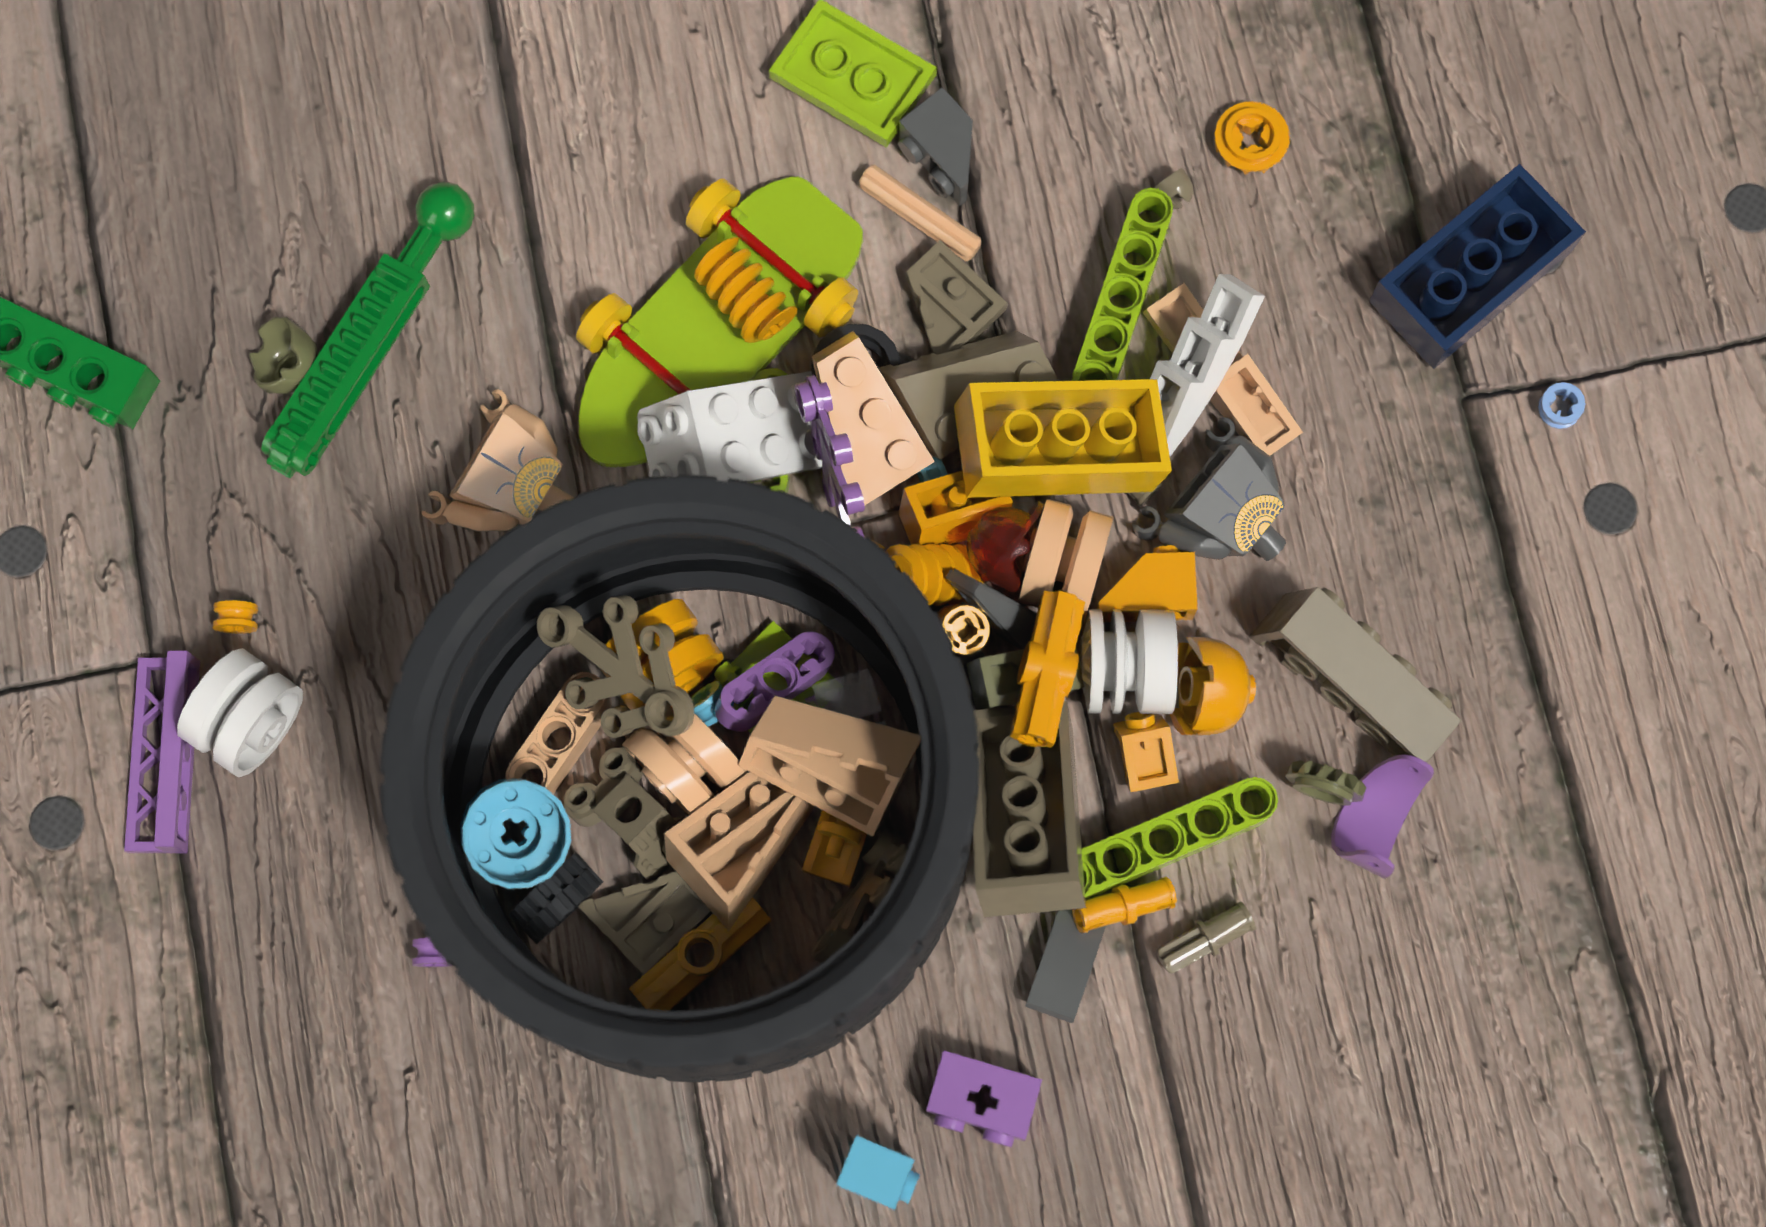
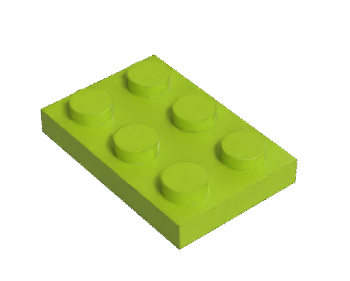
[769,0,937,148]

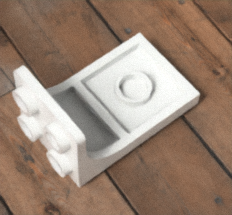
[637,371,823,482]

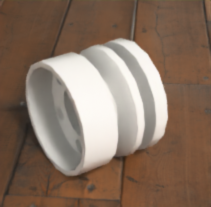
[1079,609,1178,714]

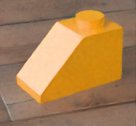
[1097,545,1198,622]

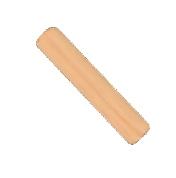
[859,165,981,261]

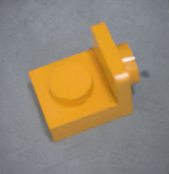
[1113,711,1179,792]

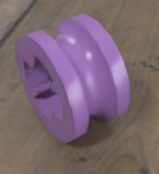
[412,938,450,967]

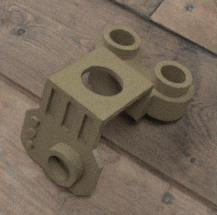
[564,748,685,880]

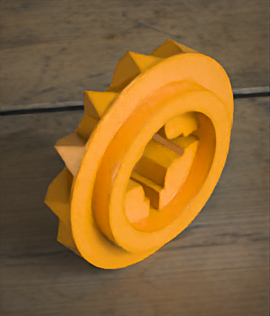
[1214,101,1290,175]

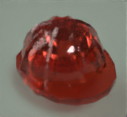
[967,501,1045,593]

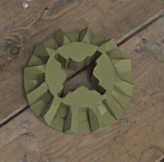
[1286,760,1366,806]

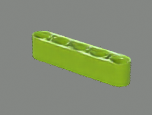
[1072,188,1173,381]
[1081,777,1278,900]

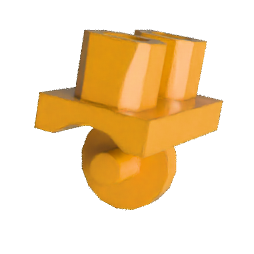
[802,810,868,887]

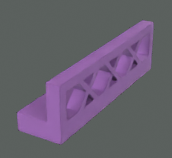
[124,651,200,853]

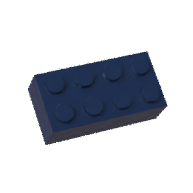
[1369,163,1586,369]

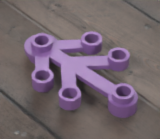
[795,374,865,537]

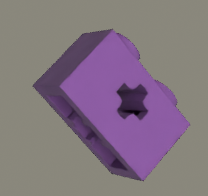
[926,1050,1042,1148]

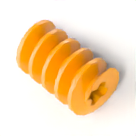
[694,237,798,343]
[885,544,985,606]

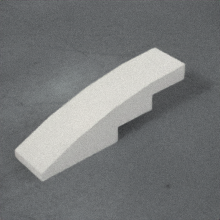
[1150,274,1265,456]

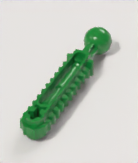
[261,181,475,478]

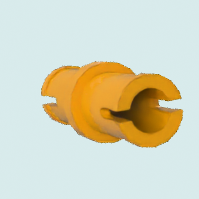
[1072,877,1177,933]

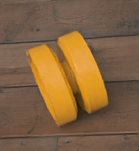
[600,599,724,710]

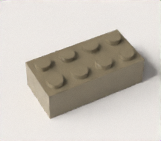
[973,701,1086,917]

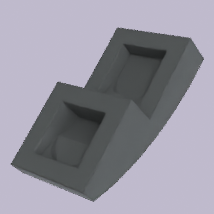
[1025,909,1106,1024]

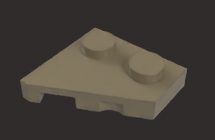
[906,240,1007,355]
[578,871,712,975]

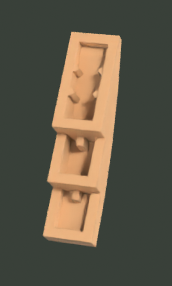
[1143,283,1303,456]

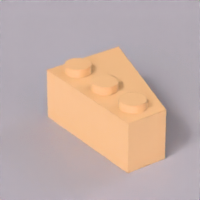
[812,331,935,505]
[738,696,921,836]
[664,772,814,931]

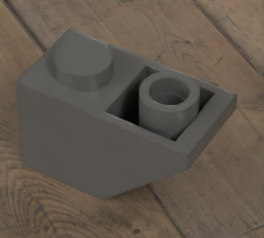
[898,87,973,206]

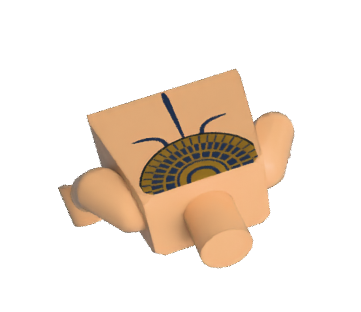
[421,389,574,531]

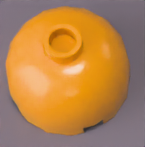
[1170,637,1256,736]

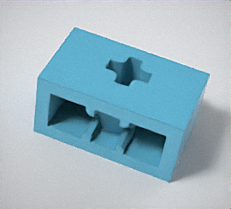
[836,1135,920,1210]

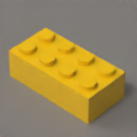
[954,379,1172,498]

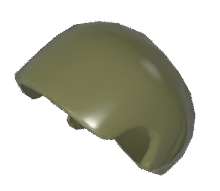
[249,317,318,394]

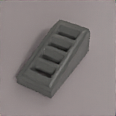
[946,569,1037,650]

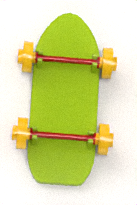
[576,176,863,468]

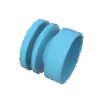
[460,778,571,889]

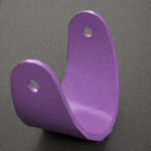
[1331,755,1434,879]

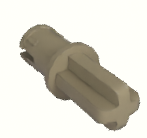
[1157,901,1256,973]

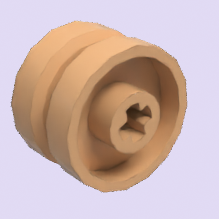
[1018,499,1114,621]
[622,706,748,815]

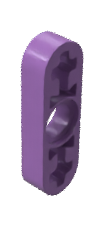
[715,632,835,732]

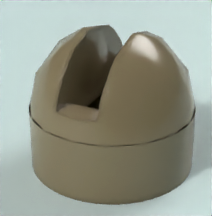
[1154,168,1193,209]

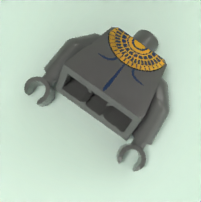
[1132,417,1286,561]

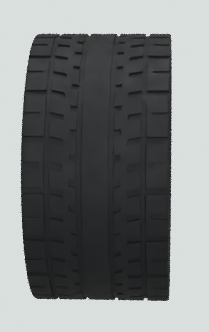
[380,475,980,1082]

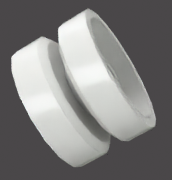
[177,648,303,778]

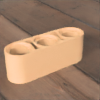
[506,672,612,795]

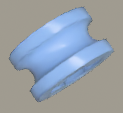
[1538,382,1586,429]

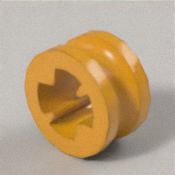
[212,600,258,634]

